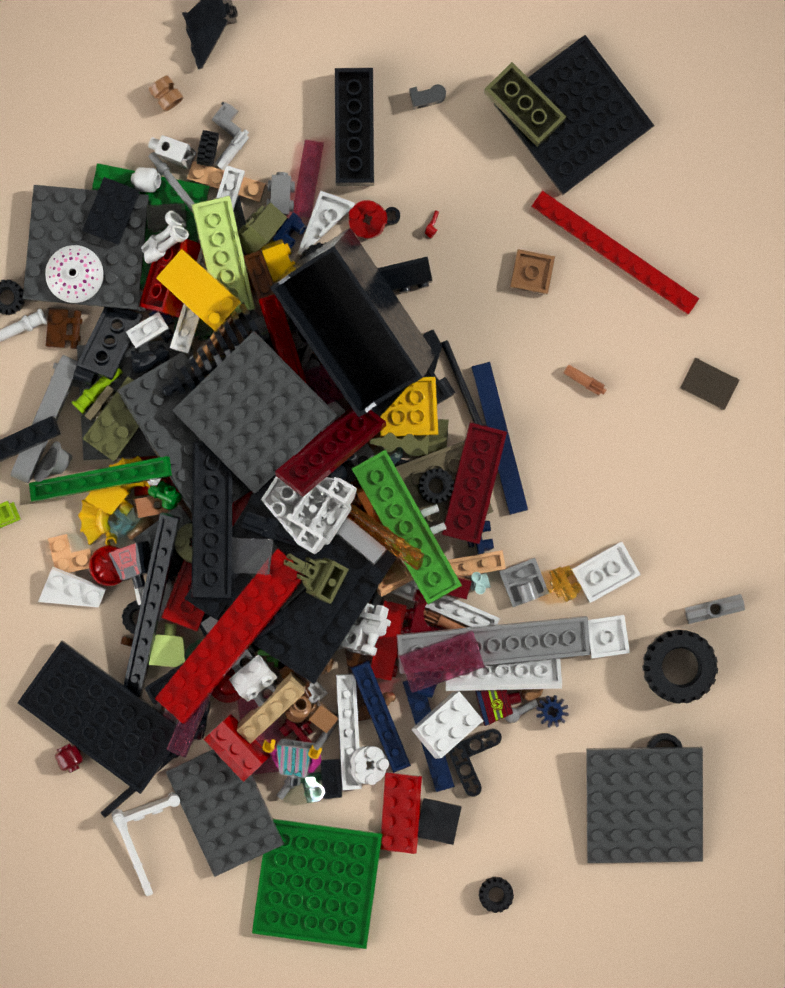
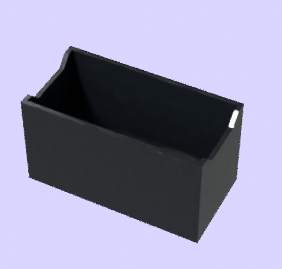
[270,228,436,417]

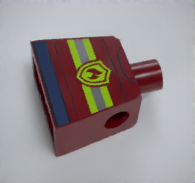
[475,690,522,726]

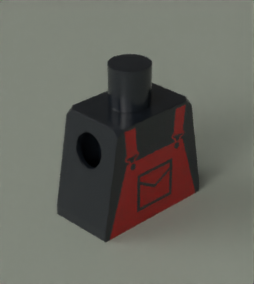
[109,541,151,589]

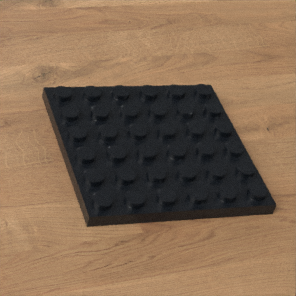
[494,35,655,195]

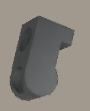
[409,84,446,110]

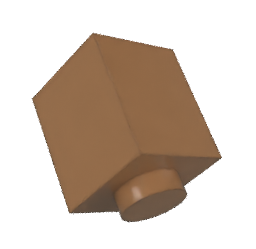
[307,700,339,733]

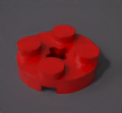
[349,200,387,239]

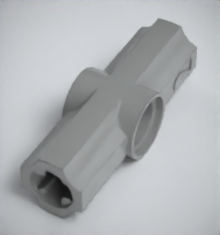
[685,594,745,624]

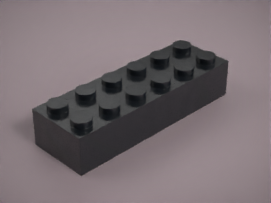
[335,68,374,186]

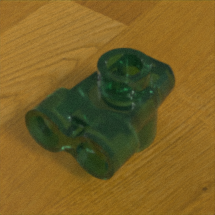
[300,772,324,803]

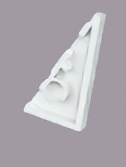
[298,190,355,255]

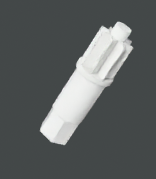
[214,129,249,170]

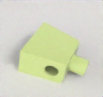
[149,623,186,667]

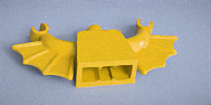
[78,456,151,545]

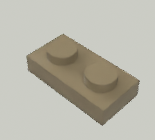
[85,386,115,421]

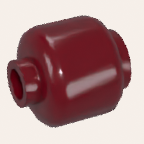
[55,743,83,773]

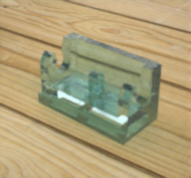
[109,509,137,538]

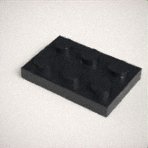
[83,177,140,245]

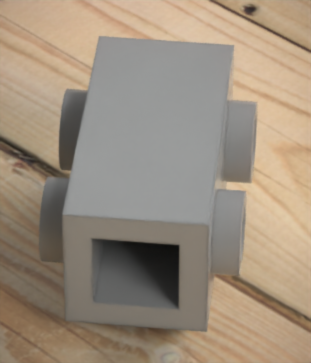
[267,172,295,217]

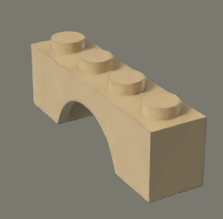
[237,672,306,744]

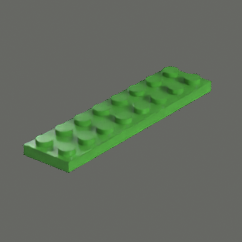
[352,450,462,604]

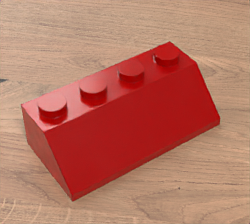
[139,237,201,318]

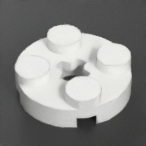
[350,746,389,785]

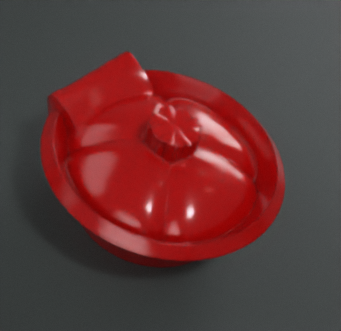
[89,545,122,586]

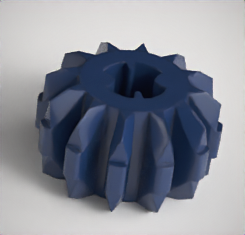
[536,695,569,728]

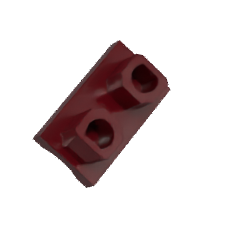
[279,718,313,743]

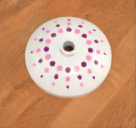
[45,245,104,303]

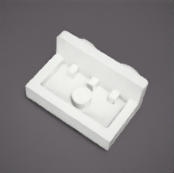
[229,655,277,701]

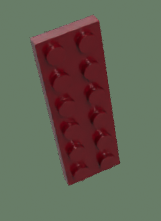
[275,407,386,497]
[441,422,507,544]

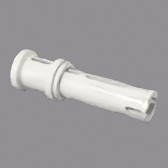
[0,308,47,342]

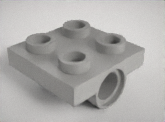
[499,558,549,607]

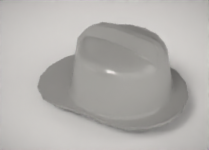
[34,441,72,482]

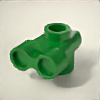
[148,481,182,509]

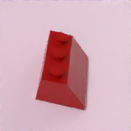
[203,714,270,782]

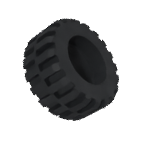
[642,630,718,704]

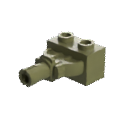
[284,553,349,604]

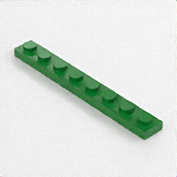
[29,456,172,502]

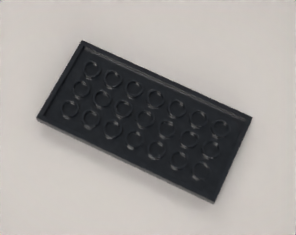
[17,640,185,794]

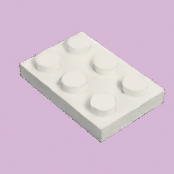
[571,541,641,603]

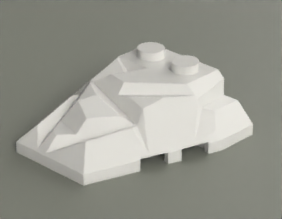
[261,477,357,555]

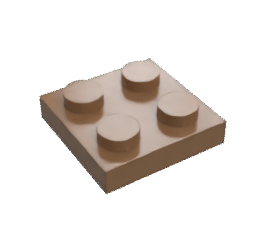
[510,249,555,295]

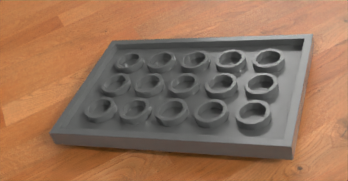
[166,750,284,877]

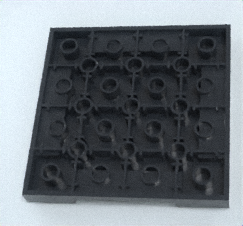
[184,475,400,684]

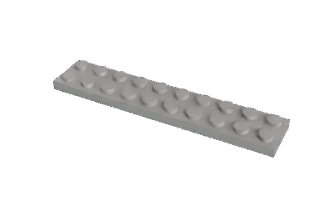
[397,616,590,674]

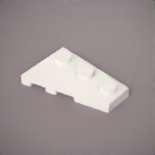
[38,567,106,607]

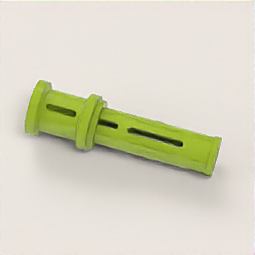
[71,369,123,415]

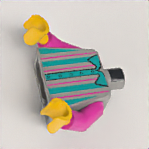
[262,739,322,786]

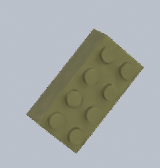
[484,62,566,147]
[83,376,140,462]

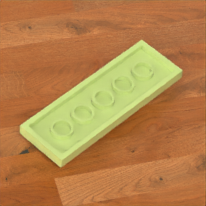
[191,196,255,315]

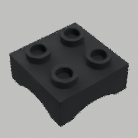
[418,798,462,845]

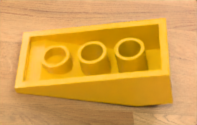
[156,249,241,331]

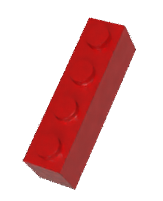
[371,600,409,681]

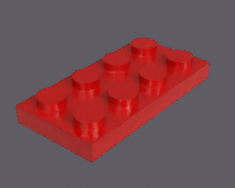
[380,772,422,854]

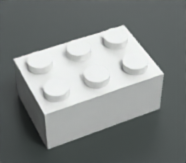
[411,691,483,759]

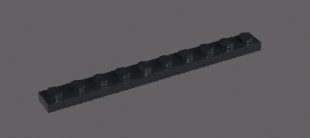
[124,512,181,698]

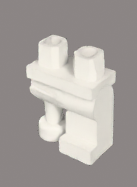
[342,603,391,656]

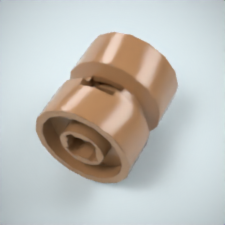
[148,75,184,112]

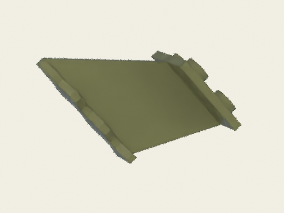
[370,419,449,456]

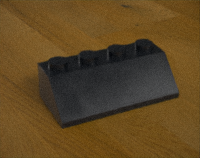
[378,256,433,293]

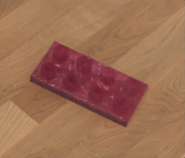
[399,630,485,693]

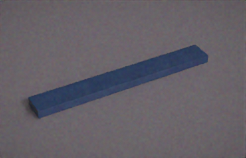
[472,362,528,515]

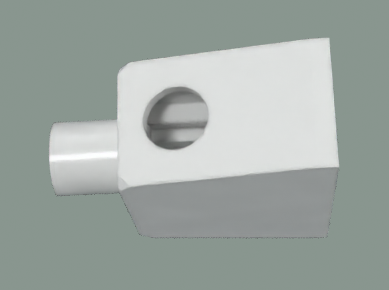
[148,135,196,170]

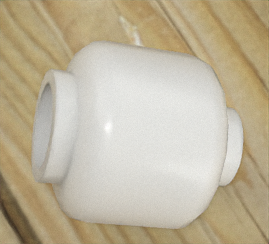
[131,167,161,193]

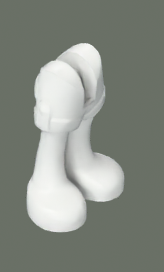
[141,211,189,264]

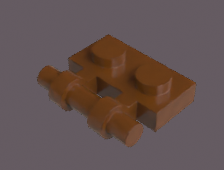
[45,308,83,349]

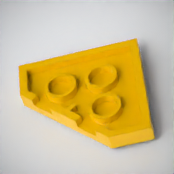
[380,377,438,438]

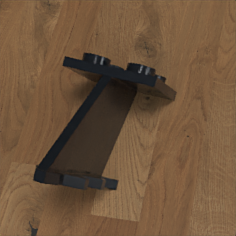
[182,0,238,69]

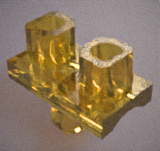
[548,565,582,602]

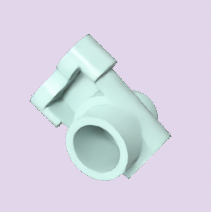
[470,572,491,594]

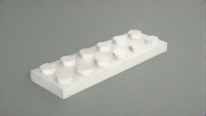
[445,658,562,691]

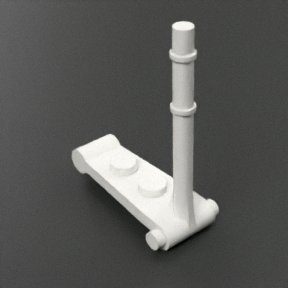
[112,792,180,896]

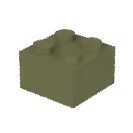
[238,202,287,254]

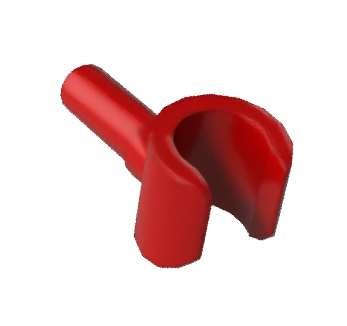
[425,210,439,238]

